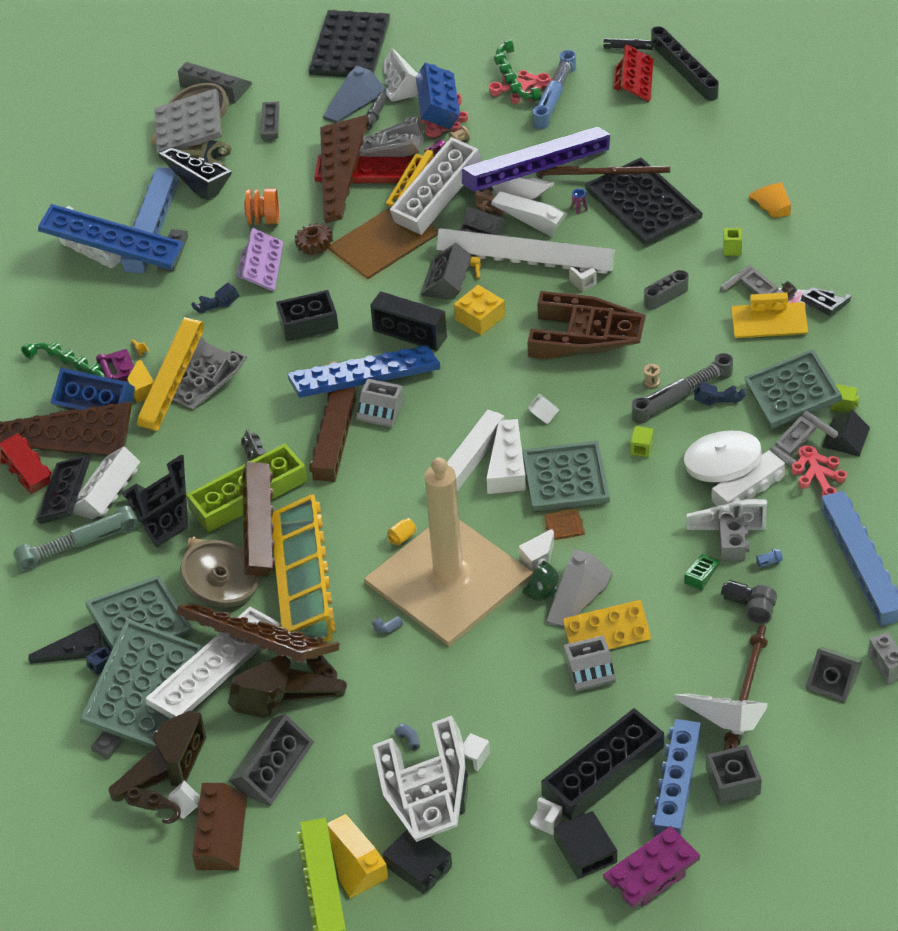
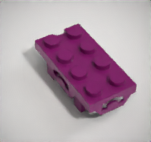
[603,826,700,908]

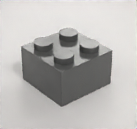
[706,745,762,804]

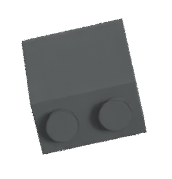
[806,647,862,702]

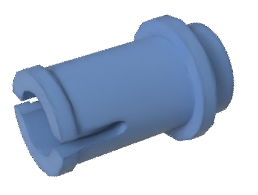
[756,548,783,568]

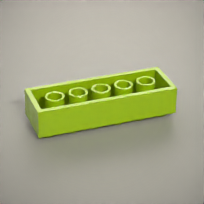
[186,443,307,533]
[297,817,346,931]

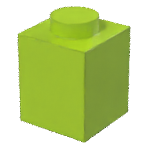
[723,228,742,256]
[830,384,860,413]
[630,426,654,458]

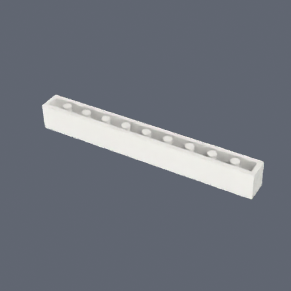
[436,228,615,274]

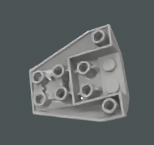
[359,117,424,157]
[172,336,247,411]

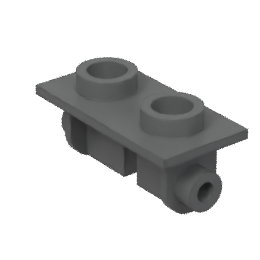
[241,429,266,461]

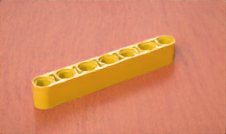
[137,318,204,431]

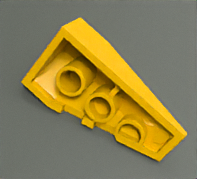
[327,814,388,899]

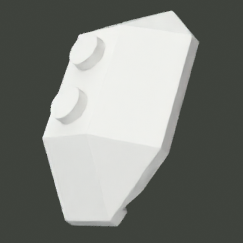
[492,176,554,200]

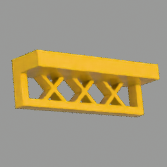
[386,150,434,207]

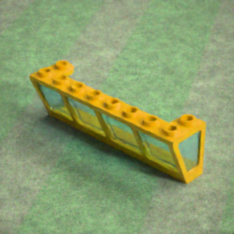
[271,494,336,642]

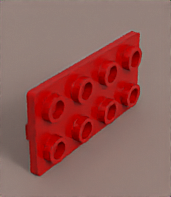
[613,45,653,102]

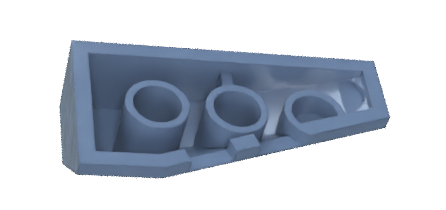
[323,66,386,123]

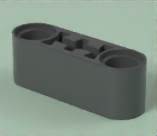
[644,270,689,310]

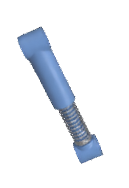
[533,50,576,129]

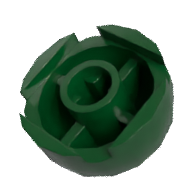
[522,560,559,601]

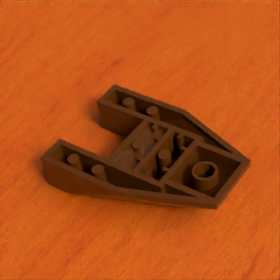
[527,291,646,359]

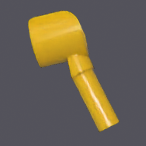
[470,256,481,279]
[131,339,149,356]

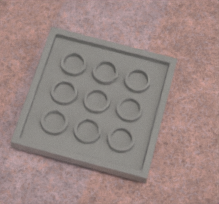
[154,89,222,155]

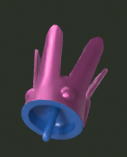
[424,139,446,156]
[570,188,588,214]

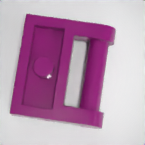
[96,349,134,381]

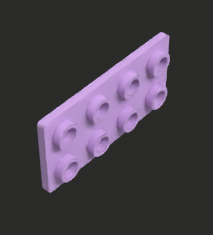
[236,228,283,292]

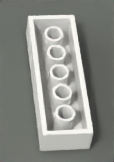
[390,137,482,235]

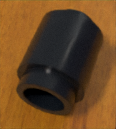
[721,580,752,604]

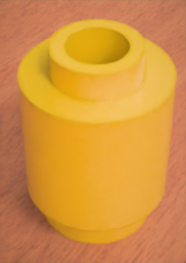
[387,518,416,546]

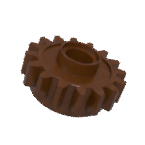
[294,223,333,255]

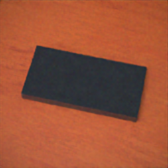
[36,455,91,524]

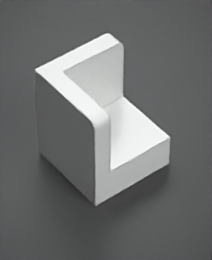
[569,267,597,292]
[528,393,559,424]
[463,733,490,771]
[167,780,200,819]
[530,797,563,835]

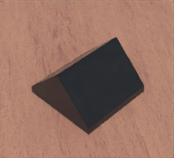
[822,410,870,457]

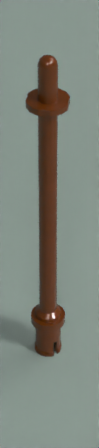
[723,624,768,751]

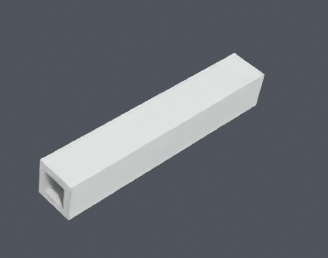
[447,410,504,491]

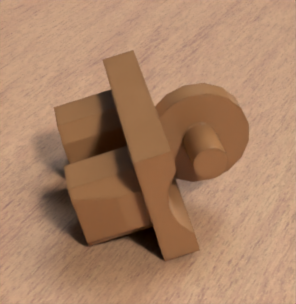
[474,189,504,216]

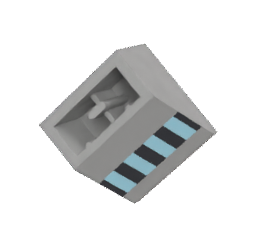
[356,379,404,428]
[564,636,616,692]

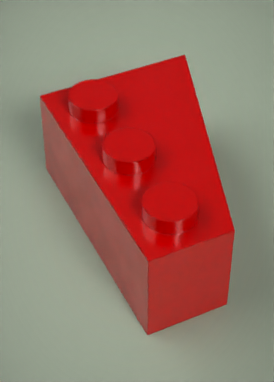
[0,433,51,495]

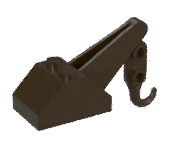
[228,636,347,718]
[109,710,206,824]

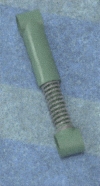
[13,506,139,572]

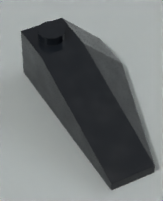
[159,148,232,200]

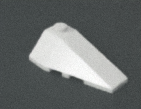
[383,48,418,102]
[491,191,567,237]

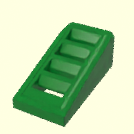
[684,554,720,591]

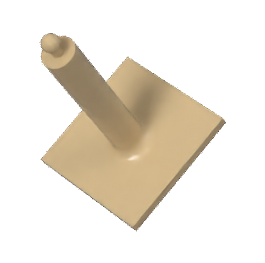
[364,457,533,647]

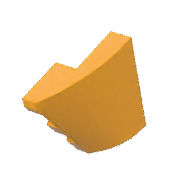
[749,182,791,218]

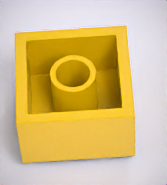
[454,285,506,336]

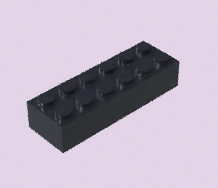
[541,708,664,820]

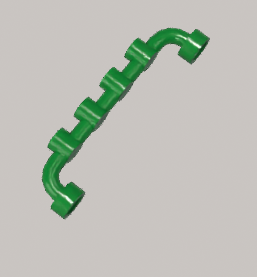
[494,39,541,101]
[21,342,105,377]

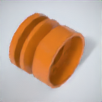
[244,188,279,225]

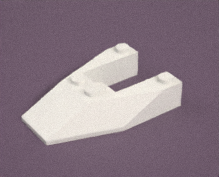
[372,716,465,842]

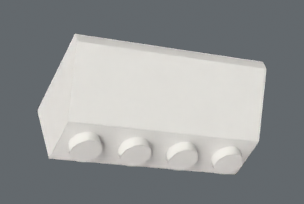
[72,447,140,520]

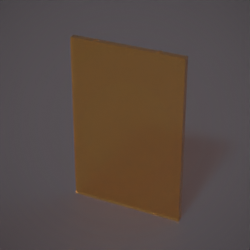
[328,207,438,279]

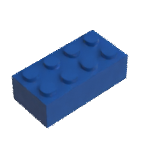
[416,62,460,129]
[50,367,135,410]

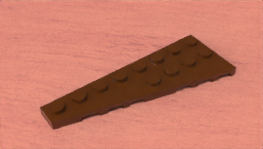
[320,115,369,223]
[0,401,132,456]
[177,603,340,662]

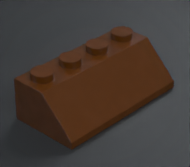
[192,783,247,870]

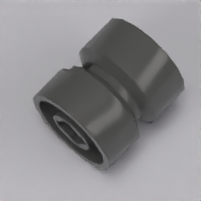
[745,585,777,624]

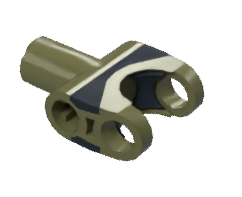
[180,140,232,167]

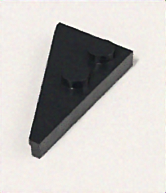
[28,623,101,664]

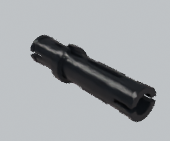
[603,38,653,50]

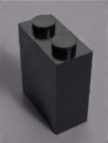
[554,811,617,879]
[382,830,452,894]

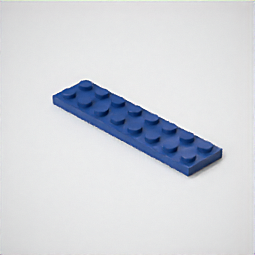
[38,204,183,270]
[288,345,440,398]

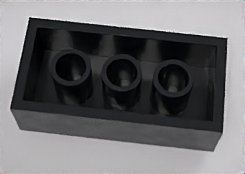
[370,291,447,351]

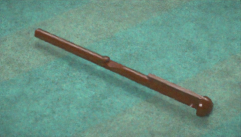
[536,166,671,179]

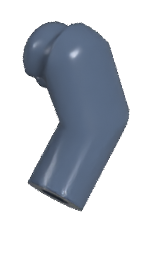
[372,616,403,633]
[395,723,420,750]

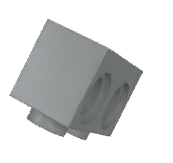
[719,517,749,561]
[868,632,898,684]

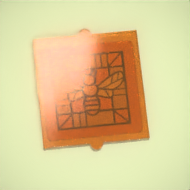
[544,508,585,540]

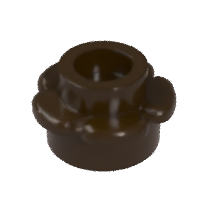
[781,280,798,297]

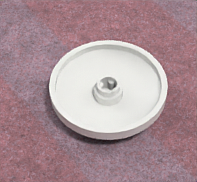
[684,431,762,482]

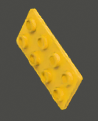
[731,293,808,338]
[563,600,651,650]

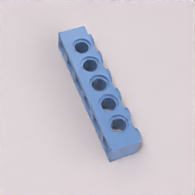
[651,719,701,837]

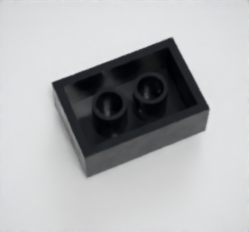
[276,290,339,341]

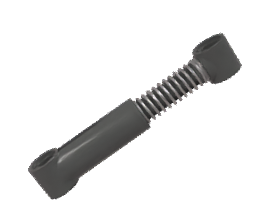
[632,353,733,423]

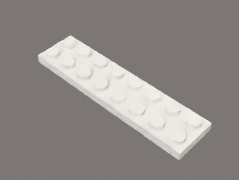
[145,607,282,719]

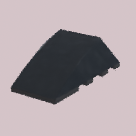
[122,454,188,547]

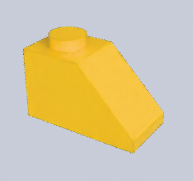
[127,360,154,403]

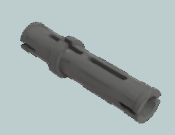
[366,92,388,130]

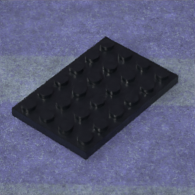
[309,10,390,77]
[585,157,703,246]

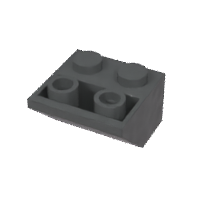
[460,207,506,235]

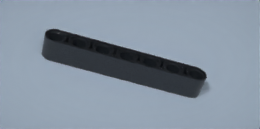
[651,26,719,101]

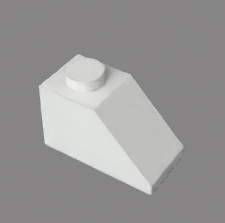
[519,529,554,573]

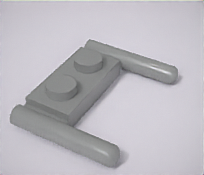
[720,264,784,294]
[770,411,838,473]

